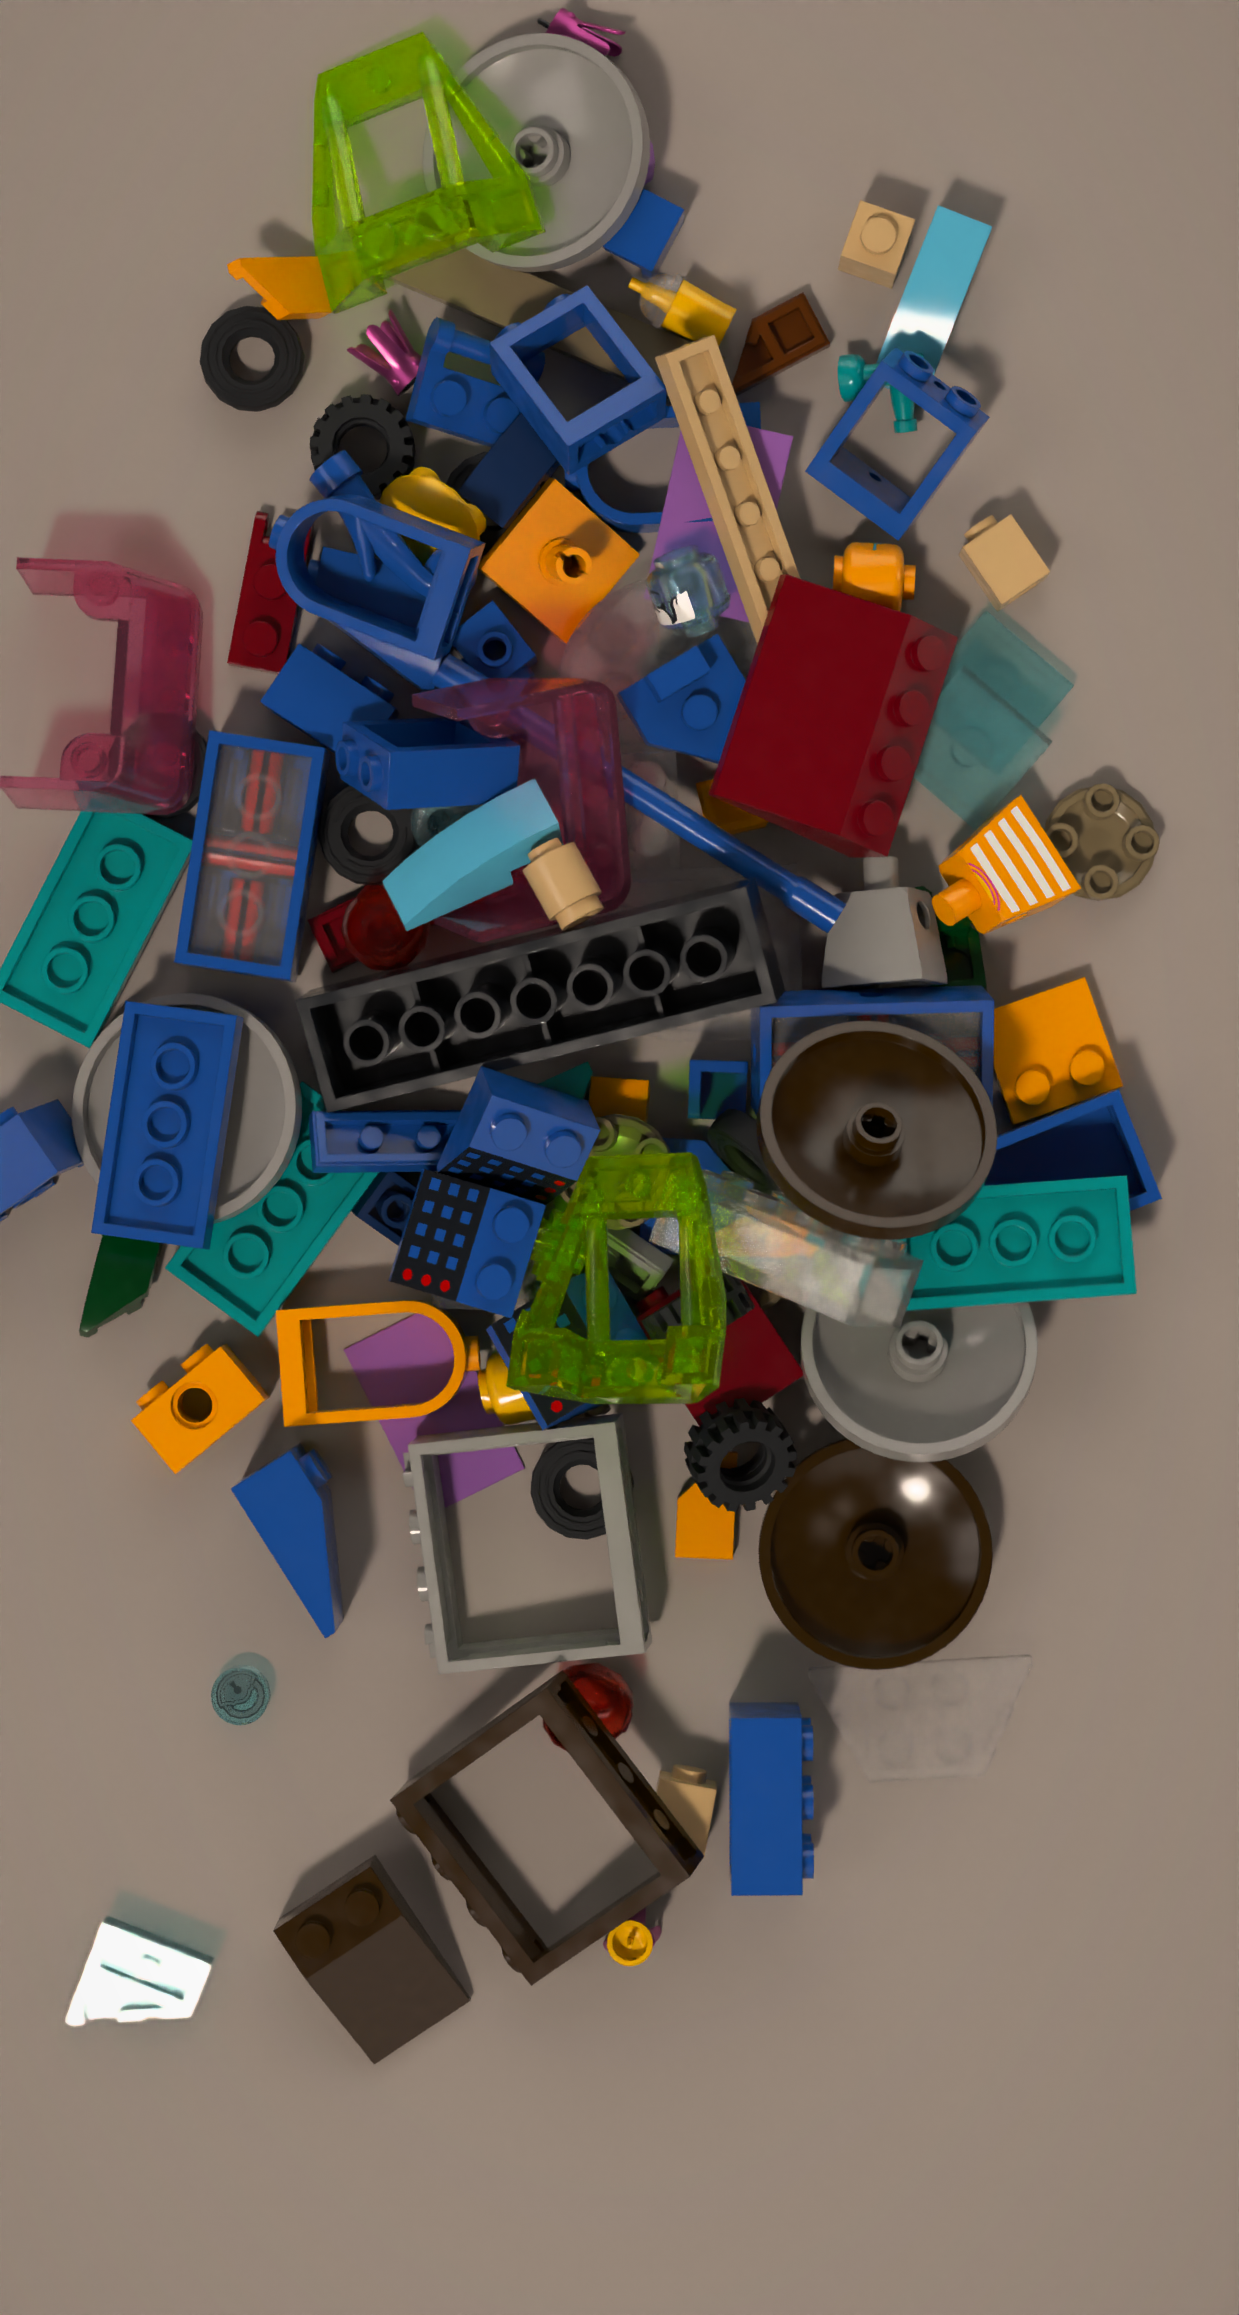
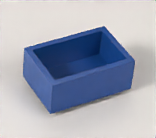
[984,1089,1162,1211]
[729,1702,814,1896]

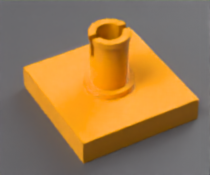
[477,477,640,644]

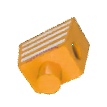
[932,795,1081,934]

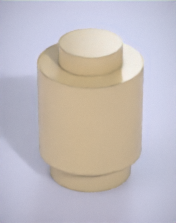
[523,838,604,931]

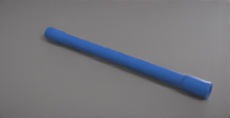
[431,654,847,933]

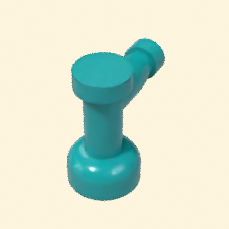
[838,353,924,433]

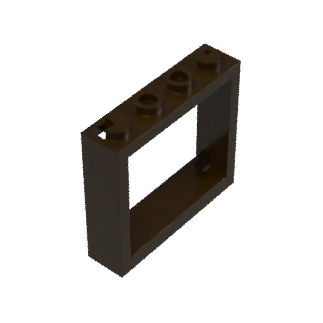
[390,1670,704,1986]

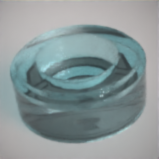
[211,1665,271,1725]

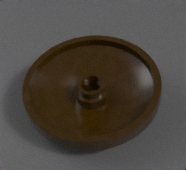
[756,1021,997,1240]
[758,1438,993,1670]

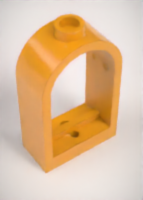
[276,1300,481,1427]

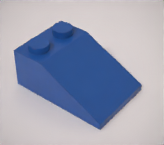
[231,1442,344,1639]

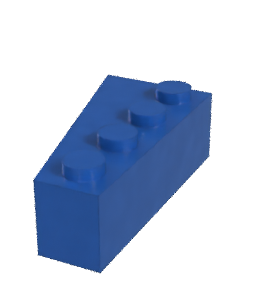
[0,1099,84,1222]

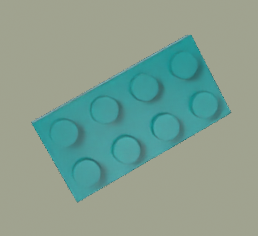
[0,789,193,1048]
[165,1081,380,1337]
[893,1175,1137,1312]

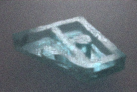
[65,1916,214,2025]

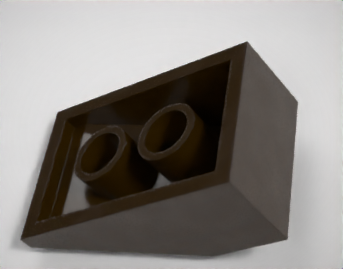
[273,1855,471,2064]

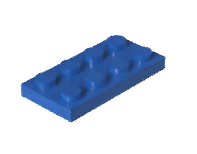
[91,1001,244,1250]

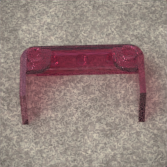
[0,557,203,815]
[412,678,631,943]

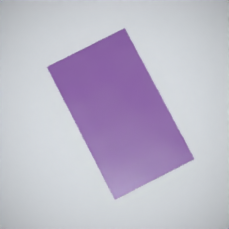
[643,426,793,622]
[344,1301,525,1508]

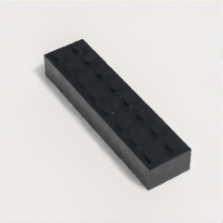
[295,877,786,1113]

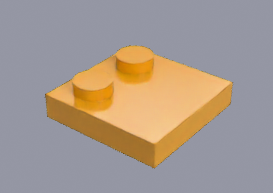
[993,977,1123,1125]

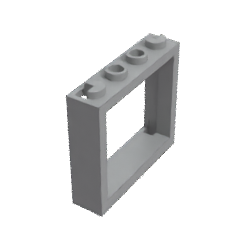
[402,1413,652,1674]

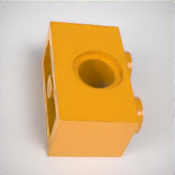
[131,1343,270,1474]

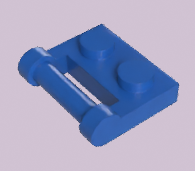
[405,317,545,448]

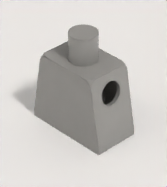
[822,856,947,990]

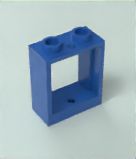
[489,285,667,475]
[805,347,990,541]
[335,716,520,810]

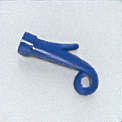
[309,450,478,597]

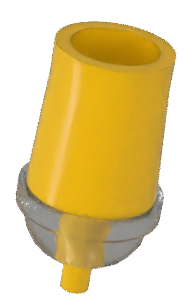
[628,272,737,346]

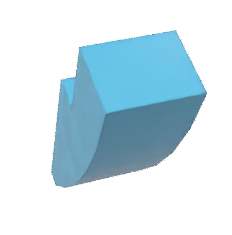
[876,205,992,389]
[382,778,564,931]

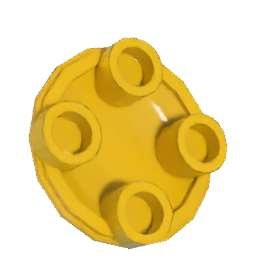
[379,467,486,566]

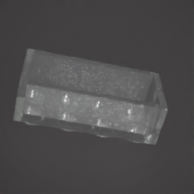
[649,1168,924,1327]

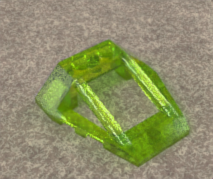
[312,32,546,314]
[506,1152,726,1404]

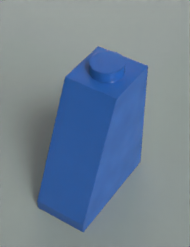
[308,546,447,698]

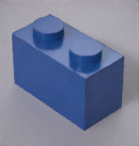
[260,643,399,754]

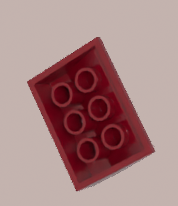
[708,574,958,858]

